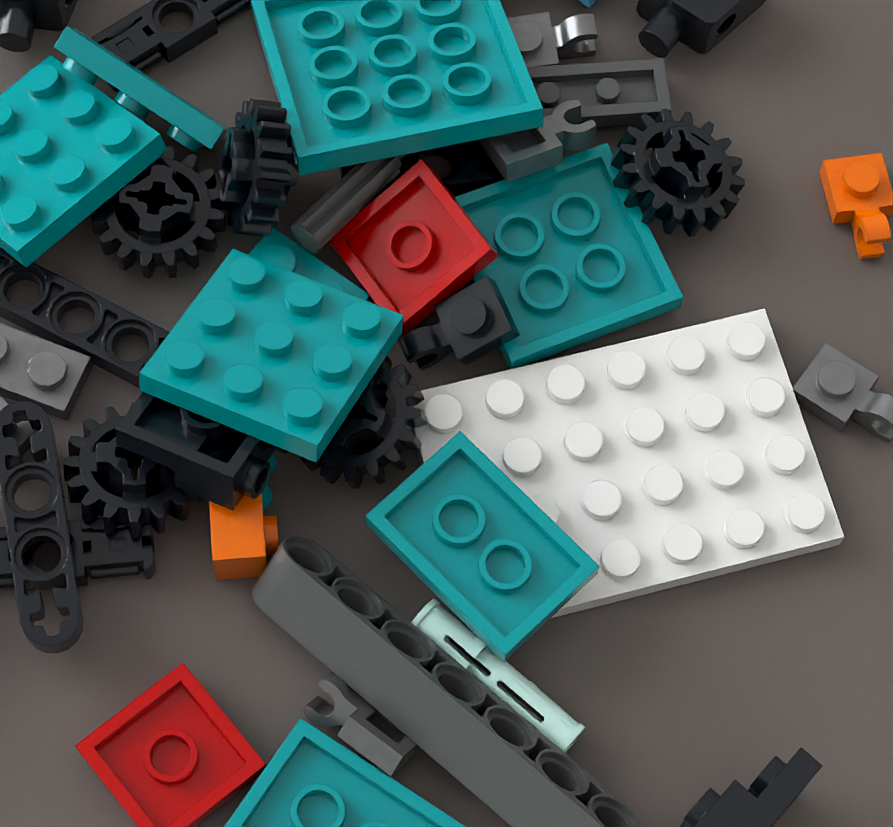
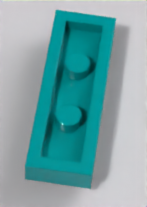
[54,26,228,153]

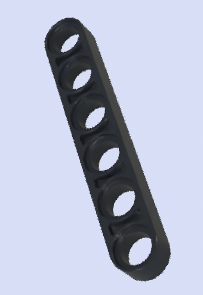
[0,247,170,388]

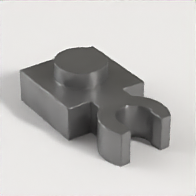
[480,100,596,183]

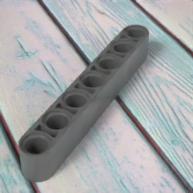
[252,535,641,827]

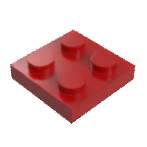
[329,159,499,335]
[75,663,266,827]

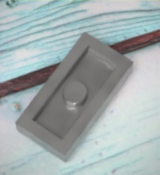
[0,323,93,420]

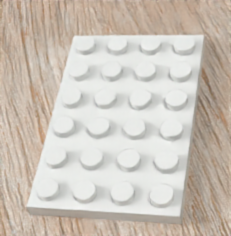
[412,309,844,636]

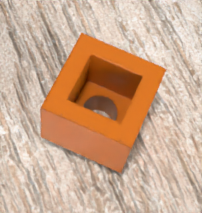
[209,494,279,580]

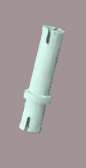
[411,599,586,753]

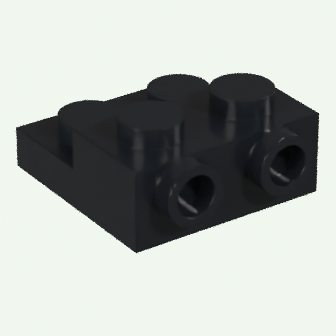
[115,392,288,511]
[680,747,823,827]

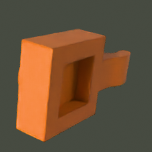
[819,153,893,260]

